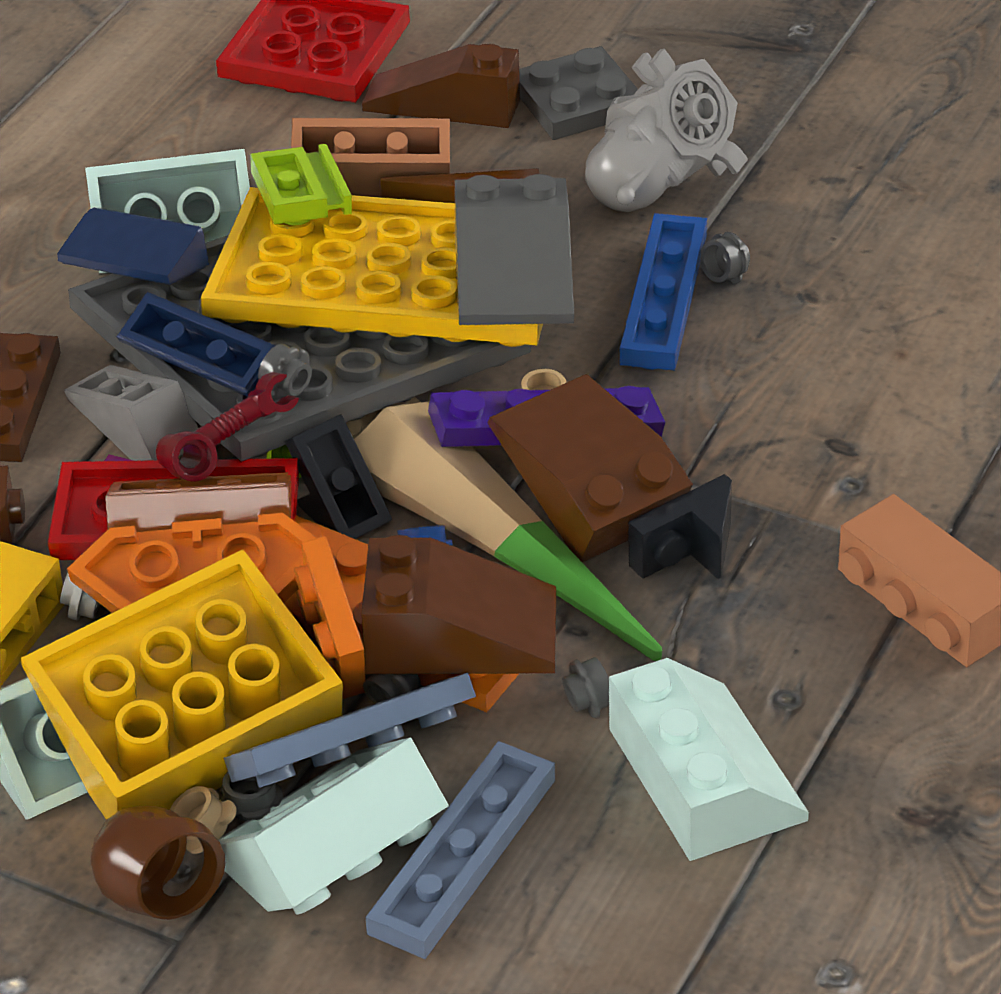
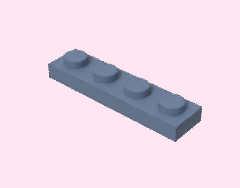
[224,673,476,787]
[365,741,555,959]

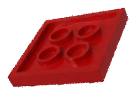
[216,0,410,103]

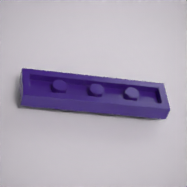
[428,386,666,447]

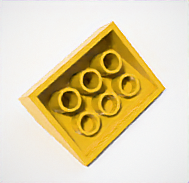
[21,549,343,820]

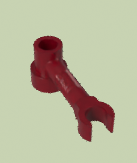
[156,372,299,482]

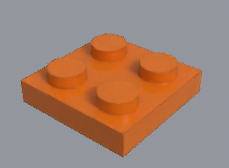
[294,536,365,699]

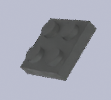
[519,46,638,140]

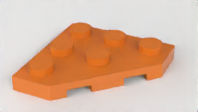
[67,513,317,613]

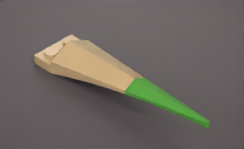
[346,397,662,661]

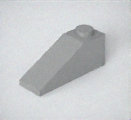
[64,365,199,461]

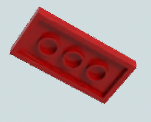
[48,458,299,560]

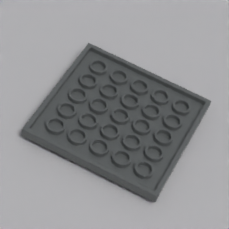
[68,235,531,462]

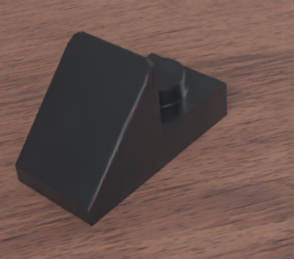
[284,414,393,539]
[628,474,732,579]

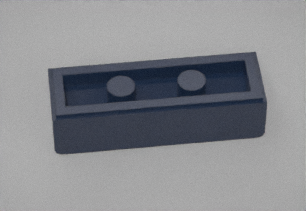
[57,207,209,285]
[116,292,276,397]

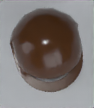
[91,806,226,920]

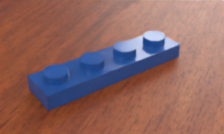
[620,213,707,371]

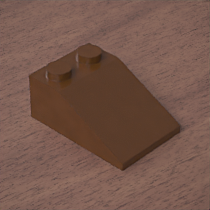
[487,374,693,562]
[361,535,556,674]

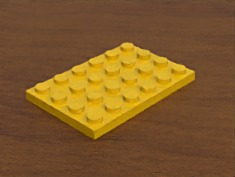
[201,187,543,347]

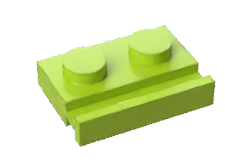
[250,144,352,225]

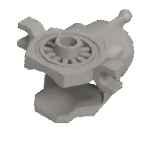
[585,49,748,212]

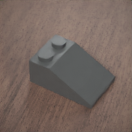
[454,174,574,325]

